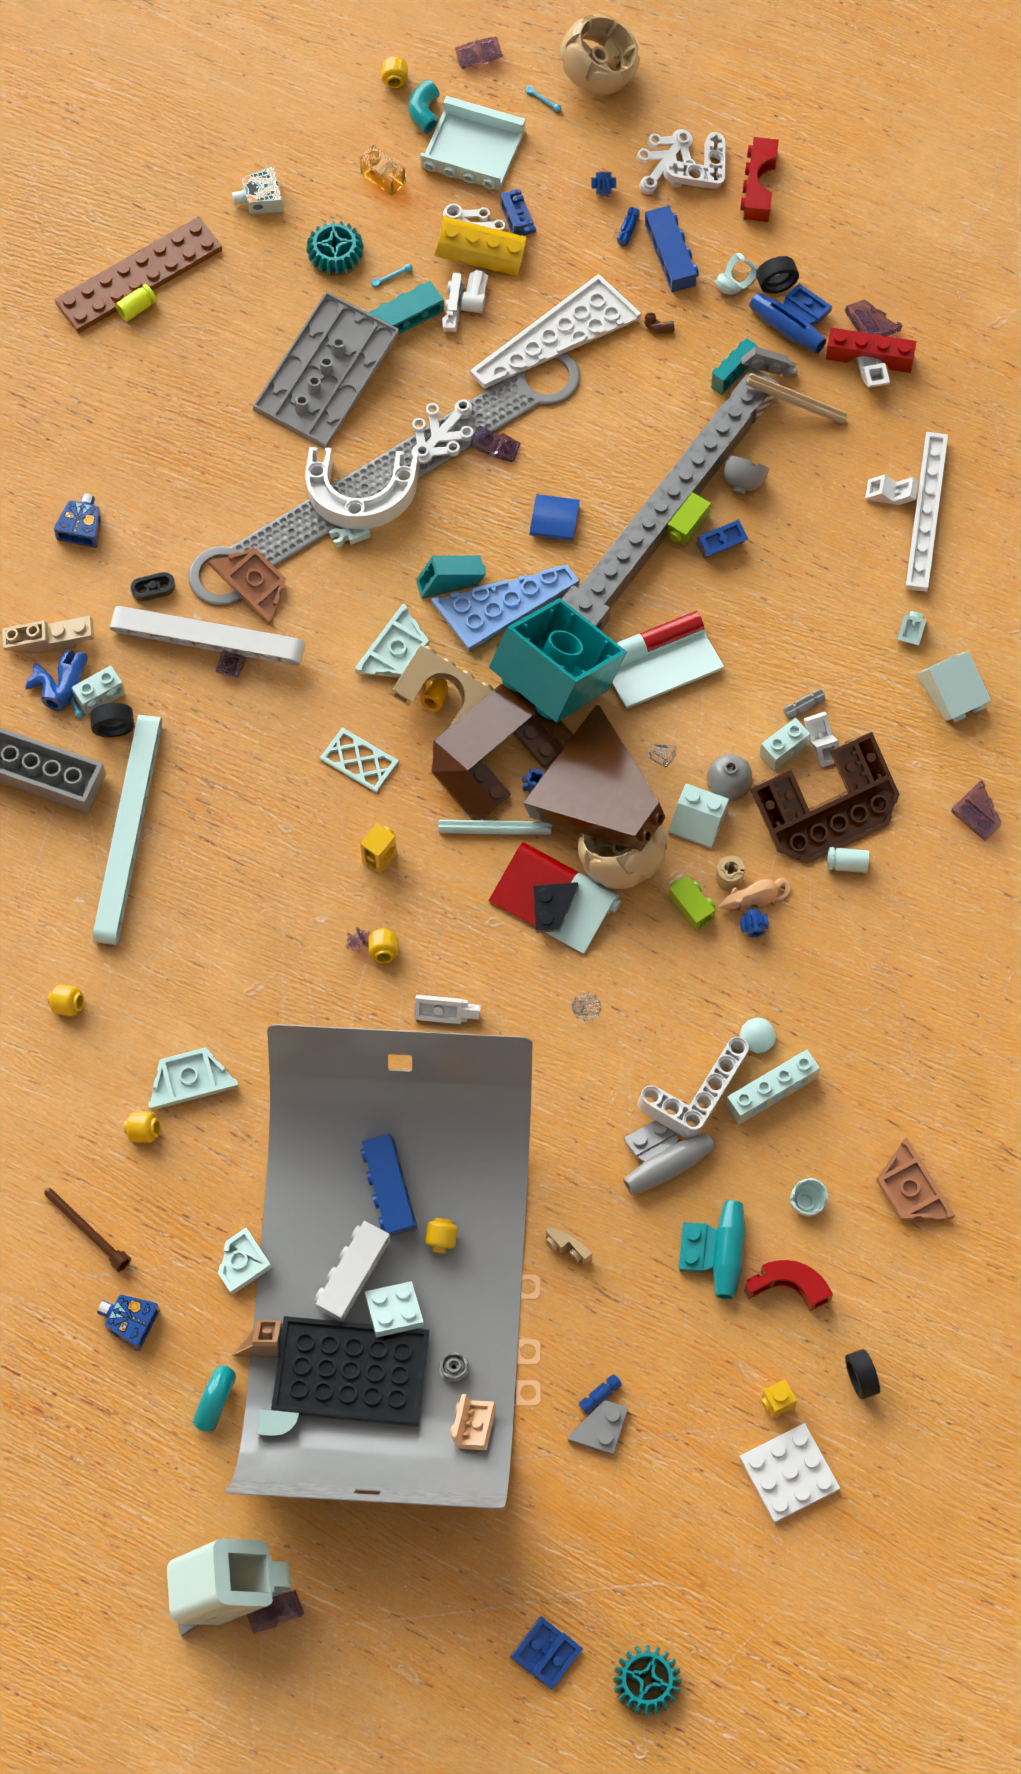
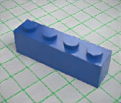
[645,205,699,292]
[360,1133,418,1237]

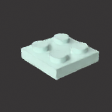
[365,1281,424,1337]

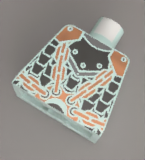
[232,167,284,214]

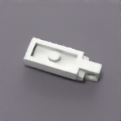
[442,273,464,332]
[414,995,481,1024]

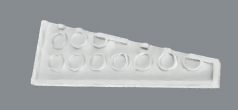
[470,274,641,389]

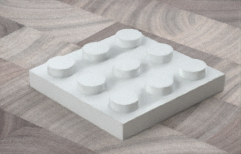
[739,1423,841,1524]

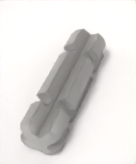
[784,689,826,719]

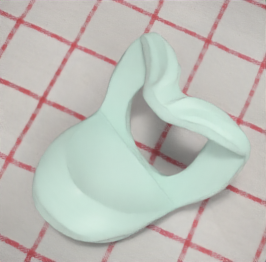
[715,253,758,295]

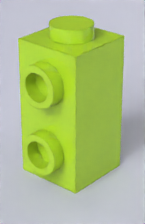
[667,492,711,545]
[668,876,716,931]

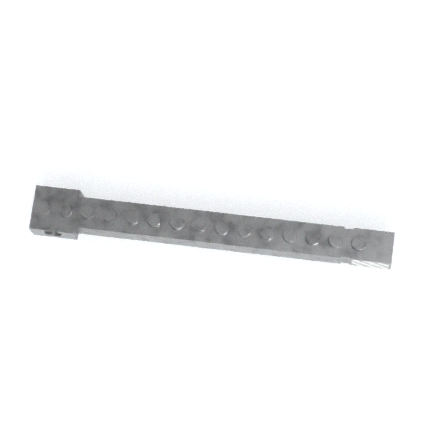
[562,368,778,630]

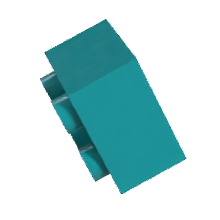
[489,598,627,722]

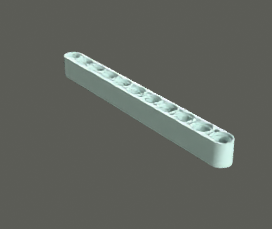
[93,715,162,945]

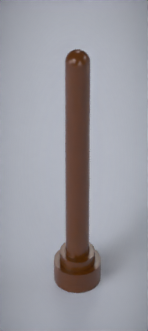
[44,1188,131,1272]

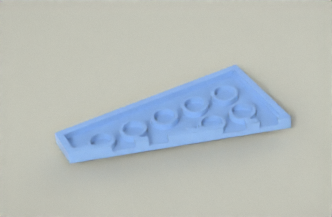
[431,564,579,652]

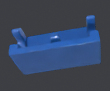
[500,189,536,236]
[696,519,748,559]

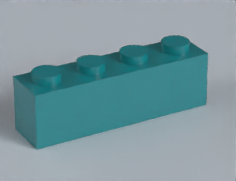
[367,281,444,335]

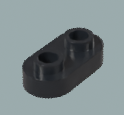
[131,572,175,601]

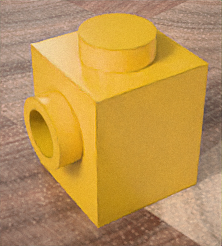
[761,1379,797,1419]

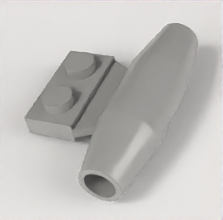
[623,1120,715,1196]

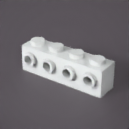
[315,1221,391,1322]

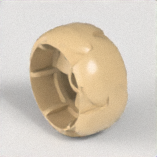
[560,14,640,96]
[578,825,667,889]

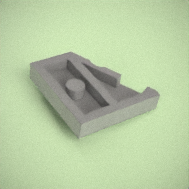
[568,1400,628,1456]

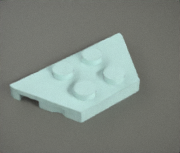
[355,604,429,678]
[148,1047,239,1111]

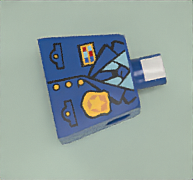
[54,494,101,548]
[97,1295,160,1352]

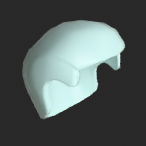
[739,1018,776,1054]
[790,1178,829,1217]

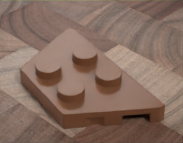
[208,548,286,624]
[876,1138,955,1221]

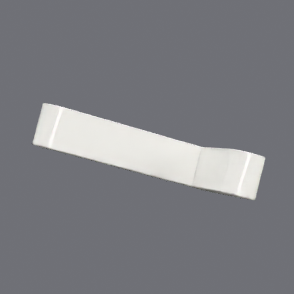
[637,1037,749,1138]

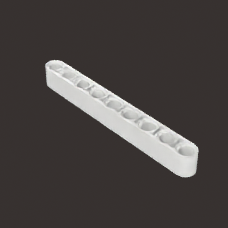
[110,606,305,666]

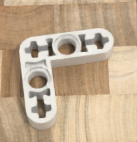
[663,132,725,189]

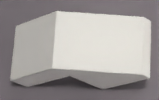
[856,357,890,388]
[865,474,919,505]
[804,712,839,768]

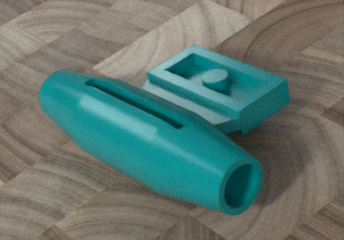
[678,1200,746,1299]

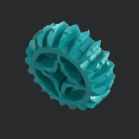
[306,220,364,276]
[613,1645,682,1716]

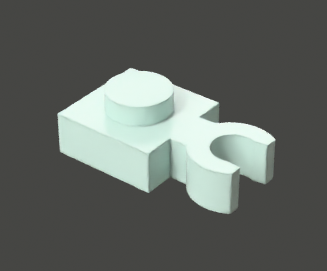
[329,528,371,547]

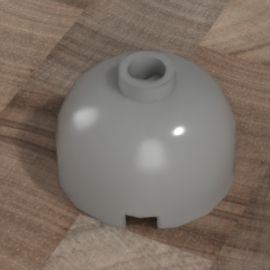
[724,456,769,495]
[707,754,752,801]

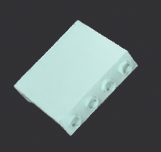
[420,96,525,191]

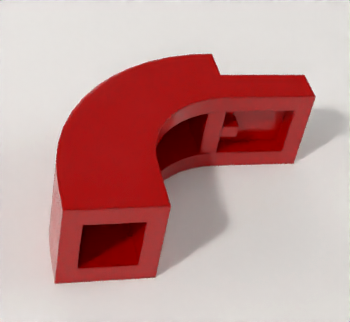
[744,1260,833,1311]

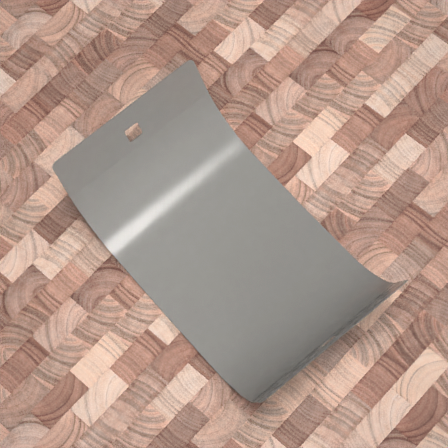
[224,1024,533,1509]

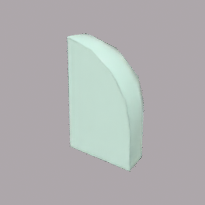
[257,1409,299,1436]

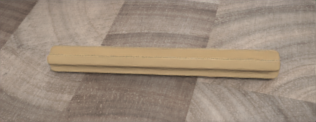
[746,373,847,424]

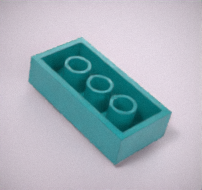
[711,338,757,395]

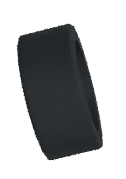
[756,256,799,294]
[90,703,134,738]
[845,1349,880,1399]

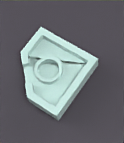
[218,1228,273,1295]

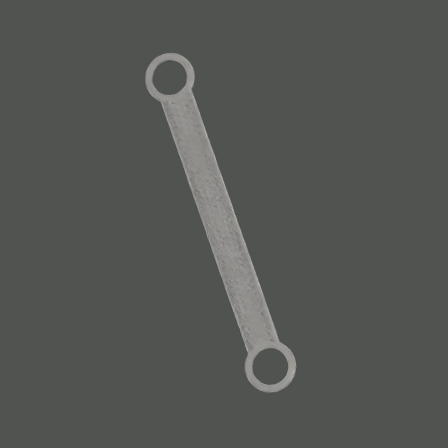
[188,353,580,606]

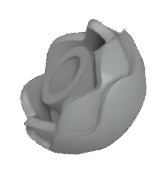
[439,1351,469,1382]

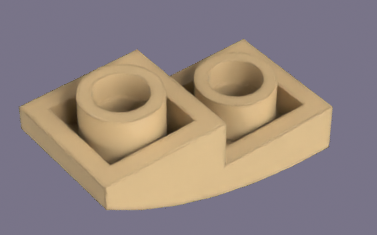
[545,1227,592,1266]

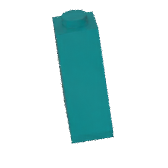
[416,555,486,598]

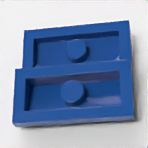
[529,494,580,541]
[510,1616,583,1689]

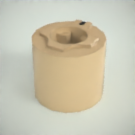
[716,856,745,890]

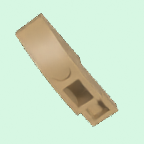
[2,616,94,652]

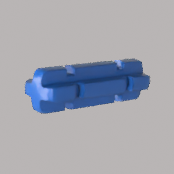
[617,207,640,246]
[579,1374,622,1414]

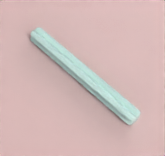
[438,820,552,835]

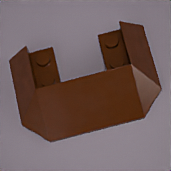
[431,684,573,820]
[750,732,900,863]

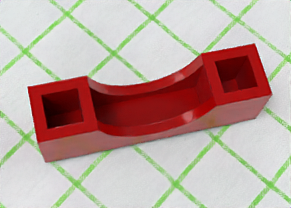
[740,137,779,222]
[826,327,917,373]

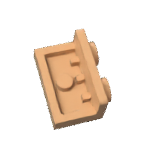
[450,1394,497,1450]

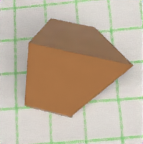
[232,1320,281,1357]

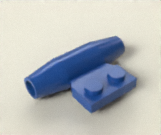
[749,283,832,354]

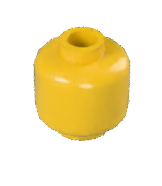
[381,57,408,89]
[368,928,399,964]
[48,984,85,1016]
[123,1112,161,1143]
[425,1217,458,1253]

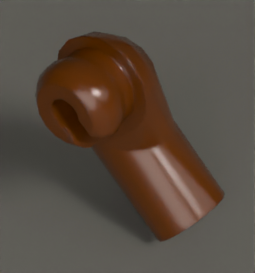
[644,312,675,334]

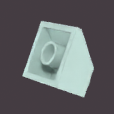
[668,783,729,849]

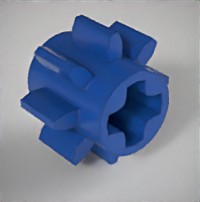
[591,171,616,194]
[522,768,544,793]
[740,909,769,938]

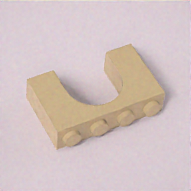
[389,645,494,727]

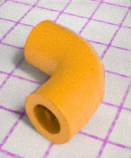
[420,678,448,712]

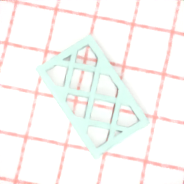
[319,727,399,793]

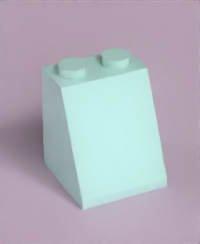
[916,651,991,722]

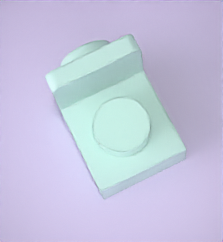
[897,611,927,646]

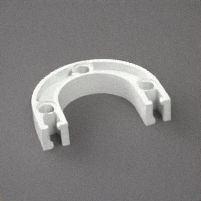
[305,447,420,529]

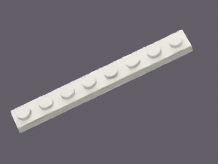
[905,432,948,592]

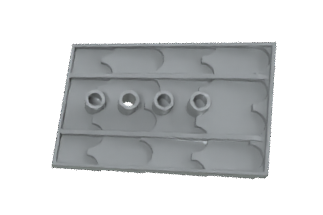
[253,291,399,449]

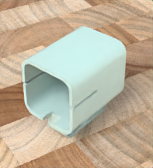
[167,1538,291,1625]

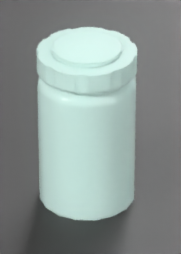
[827,847,869,873]

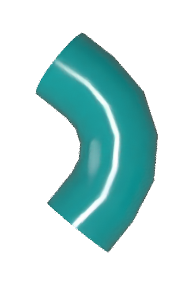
[408,79,440,134]
[192,1365,236,1432]

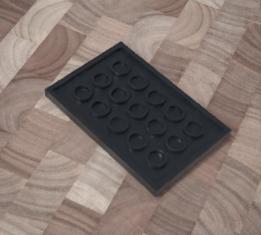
[271,1316,430,1427]

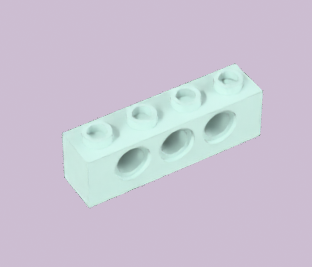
[726,1050,820,1125]

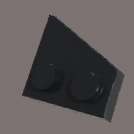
[533,882,579,933]

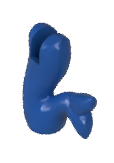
[25,650,88,711]

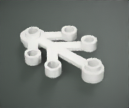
[636,129,696,195]
[443,204,505,231]
[412,400,473,465]

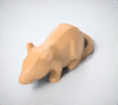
[719,878,790,912]

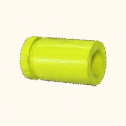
[115,284,157,322]

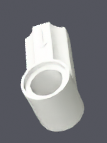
[461,270,488,314]

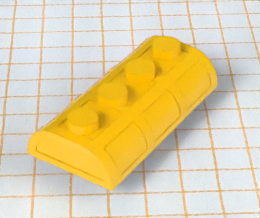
[434,216,526,277]

